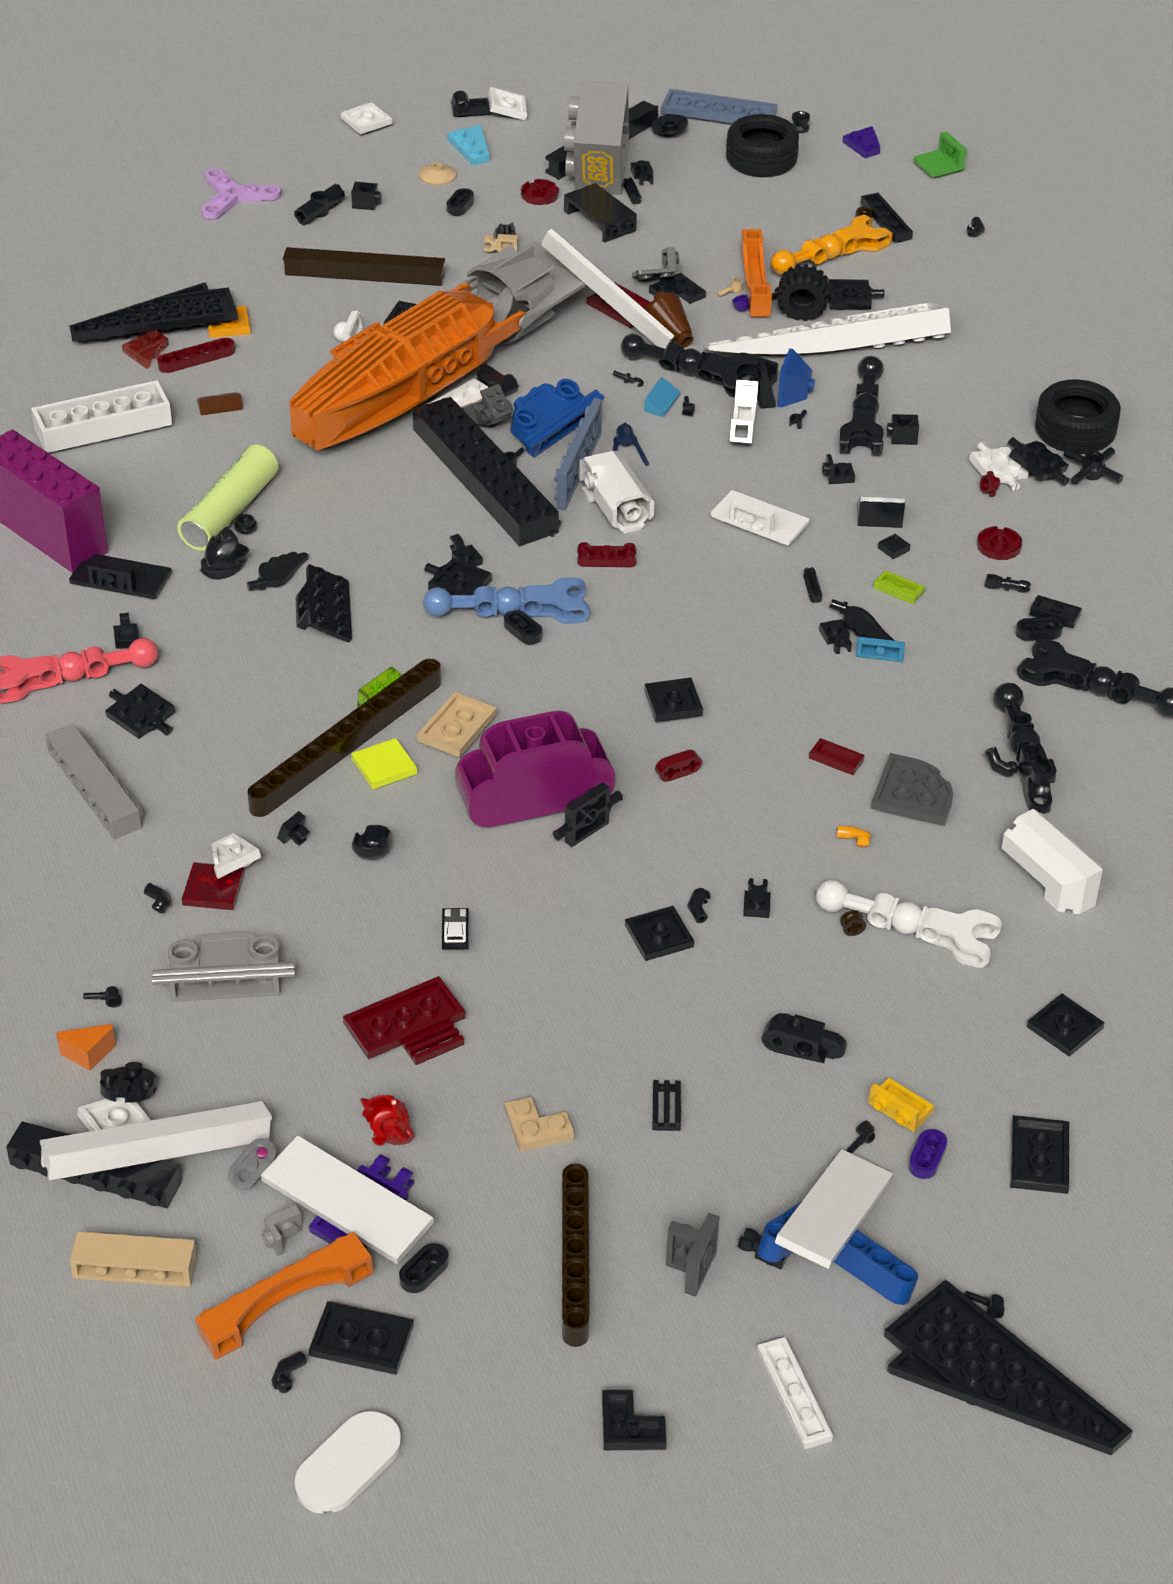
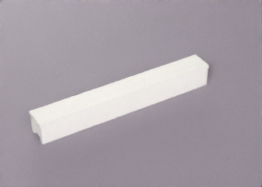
[40,1101,272,1180]

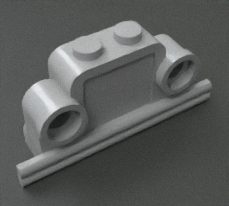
[152,932,295,1002]

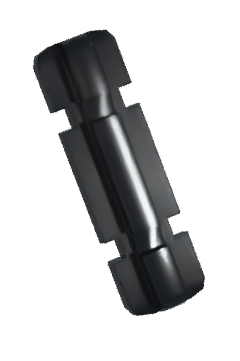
[623,177,642,204]
[803,567,822,603]

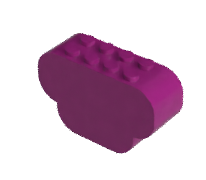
[455,711,615,827]

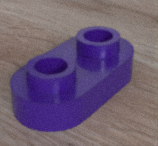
[909,1129,947,1179]

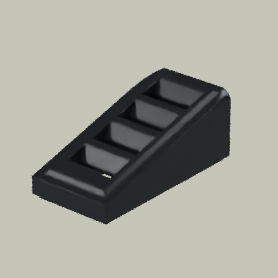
[757,361,776,409]

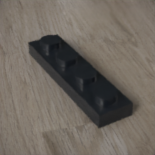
[860,193,913,242]

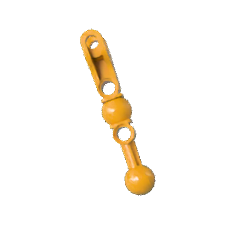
[771,215,893,275]

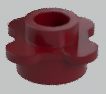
[980,471,1001,497]

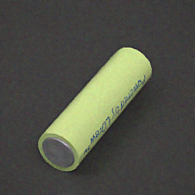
[177,444,279,551]

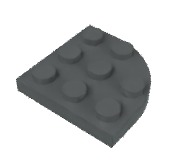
[871,753,953,826]

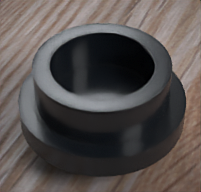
[234,514,257,534]

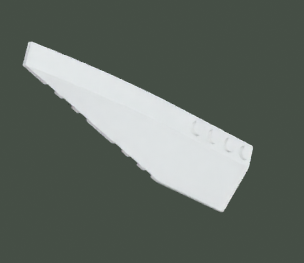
[704,302,951,354]

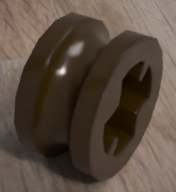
[840,910,866,936]

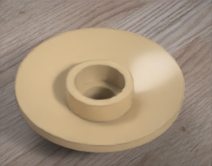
[418,162,457,185]

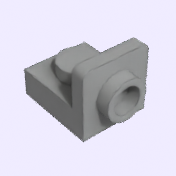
[262,1205,302,1256]

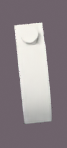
[730,380,758,444]

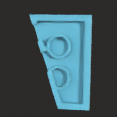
[447,124,490,166]

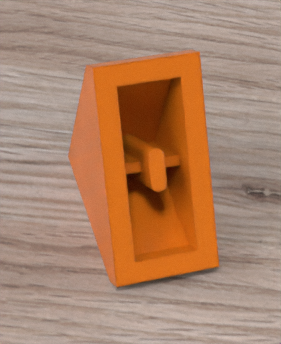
[57,1024,116,1071]

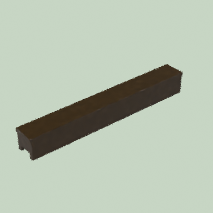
[283,247,445,286]

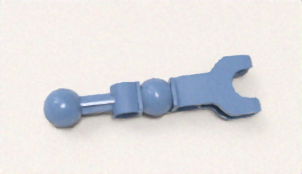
[423,577,590,624]

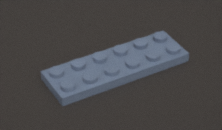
[661,89,777,124]
[554,398,602,511]

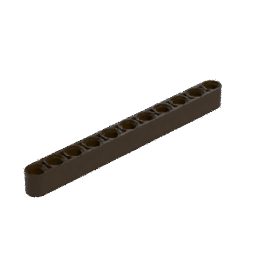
[247,658,441,817]

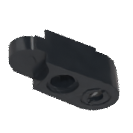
[762,1013,847,1064]

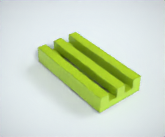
[873,570,925,605]

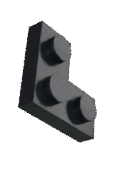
[649,273,706,304]
[602,1390,667,1451]

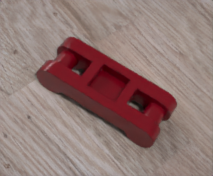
[577,542,637,568]

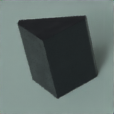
[857,496,906,528]

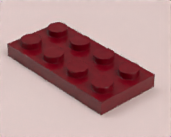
[343,976,465,1059]

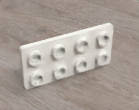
[711,490,809,546]

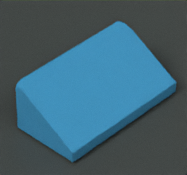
[644,377,681,417]
[856,637,905,662]

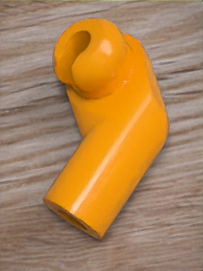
[837,825,872,847]

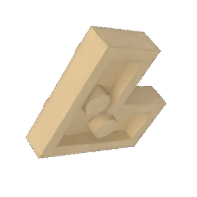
[505,1097,574,1152]

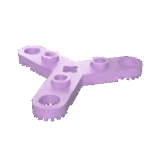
[201,168,281,221]

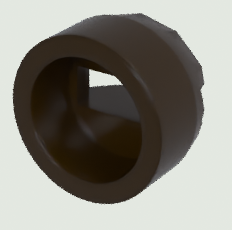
[855,206,872,218]

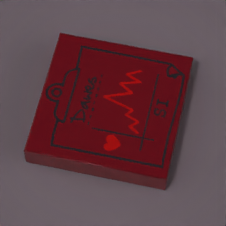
[182,862,245,910]

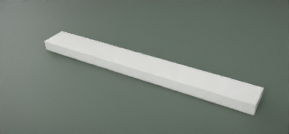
[541,229,674,348]

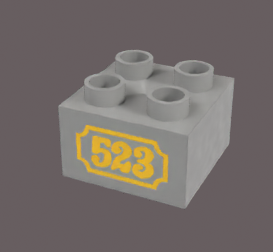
[564,81,629,195]

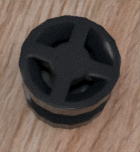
[792,111,810,134]

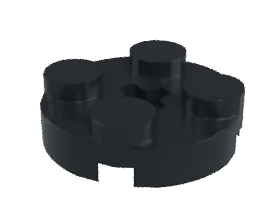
[100,1062,157,1103]

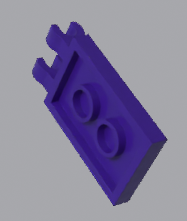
[309,1154,414,1248]

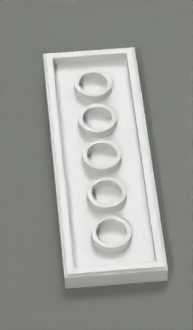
[261,1135,434,1265]
[775,1149,893,1269]

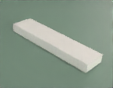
[757,1337,833,1450]

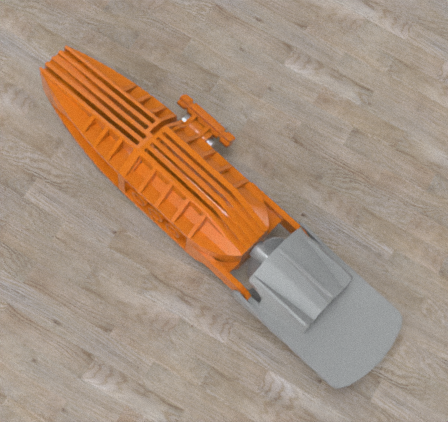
[289,242,586,451]

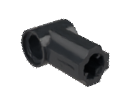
[477,364,518,396]

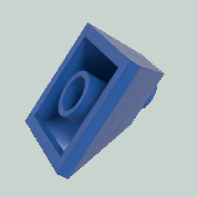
[777,348,815,408]

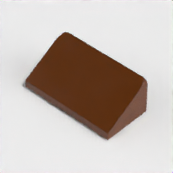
[197,392,243,415]

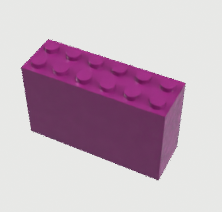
[0,429,108,573]

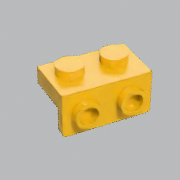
[868,1078,935,1132]

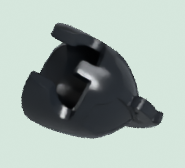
[199,527,249,580]

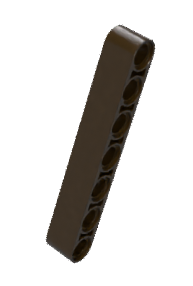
[562,1163,590,1347]

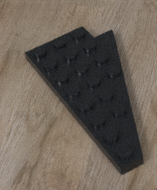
[69,282,238,343]
[884,1279,1133,1455]

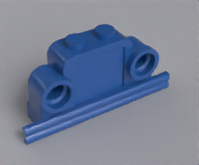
[510,379,605,458]

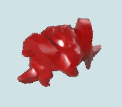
[360,1094,415,1146]

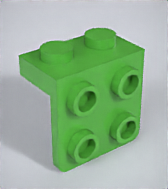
[914,131,967,177]

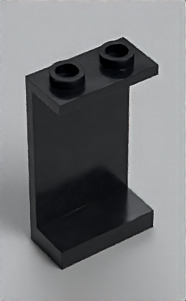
[564,183,637,243]

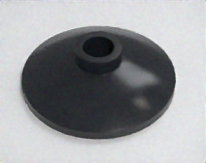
[651,114,688,136]

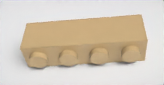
[70,1231,197,1287]

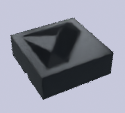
[878,534,910,559]

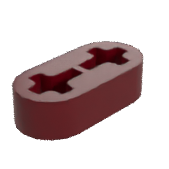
[655,749,702,782]

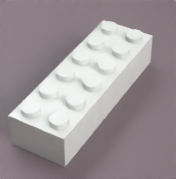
[31,380,172,453]

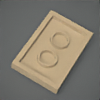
[417,692,497,758]

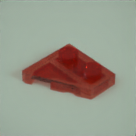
[122,330,169,369]

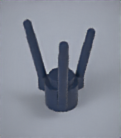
[612,422,649,466]

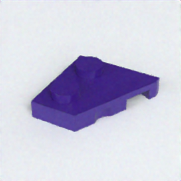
[842,126,881,159]

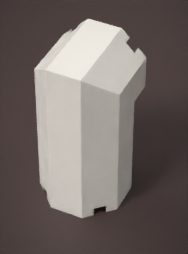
[578,451,654,534]
[1002,809,1103,914]

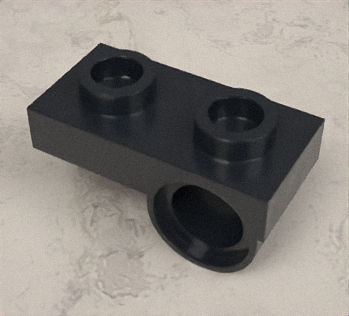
[451,90,490,117]

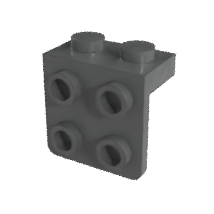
[632,247,679,281]

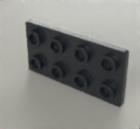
[69,554,172,599]
[295,564,352,643]

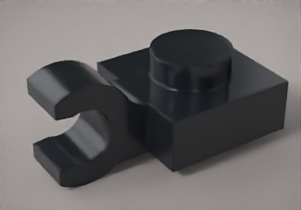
[450,534,483,567]
[113,612,139,649]

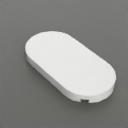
[294,1411,401,1514]

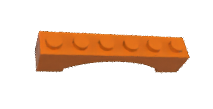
[740,229,772,318]
[195,1232,374,1360]

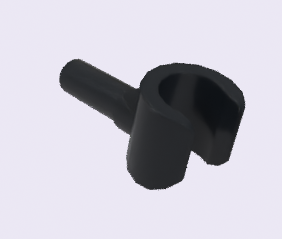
[682,396,695,417]
[789,410,807,429]
[504,447,524,466]
[83,986,121,1008]
[845,1121,875,1154]
[965,1291,1005,1319]

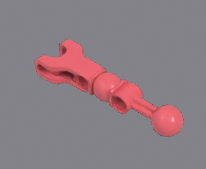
[0,638,158,703]

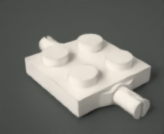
[969,442,1029,491]

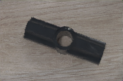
[294,183,345,225]

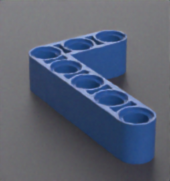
[757,1201,918,1305]

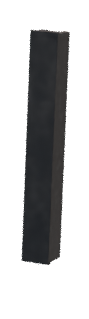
[545,100,658,180]

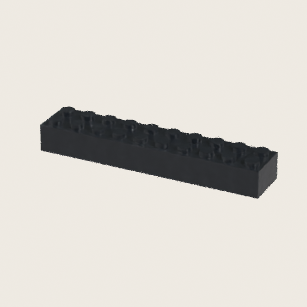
[413,396,559,547]

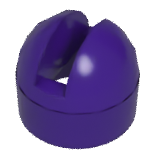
[732,294,749,312]

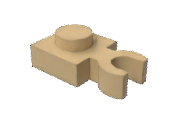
[483,234,518,253]

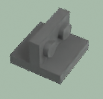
[666,1213,720,1297]

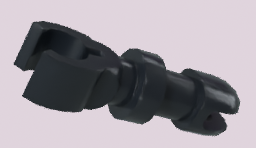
[985,574,1031,592]

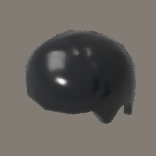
[351,825,391,860]

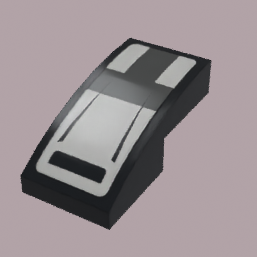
[442,908,469,950]

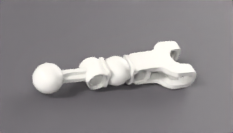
[816,880,1002,968]

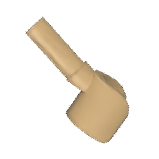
[717,277,744,297]

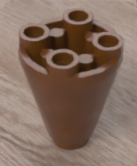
[644,291,694,347]

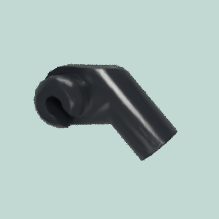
[144,883,170,914]
[687,888,711,923]
[271,1351,307,1394]

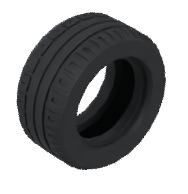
[726,114,799,178]
[1035,379,1121,454]

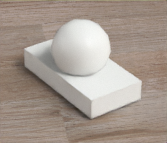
[333,311,364,342]

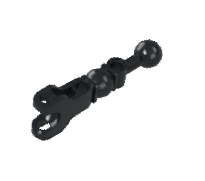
[621,333,762,398]
[839,355,884,455]
[1017,638,1173,718]
[993,682,1057,814]

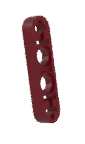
[157,337,235,373]

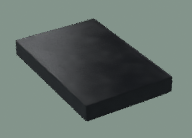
[1010,1115,1069,1194]
[309,1301,414,1375]

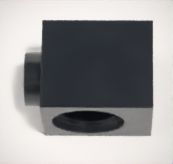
[351,181,381,210]
[887,414,919,445]

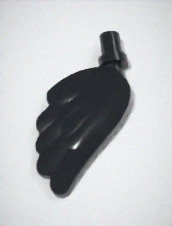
[247,552,308,591]
[829,599,894,641]

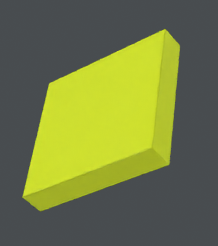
[351,738,417,790]

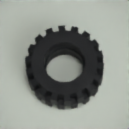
[777,264,830,321]

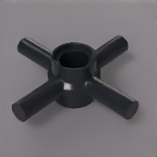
[1063,447,1124,484]

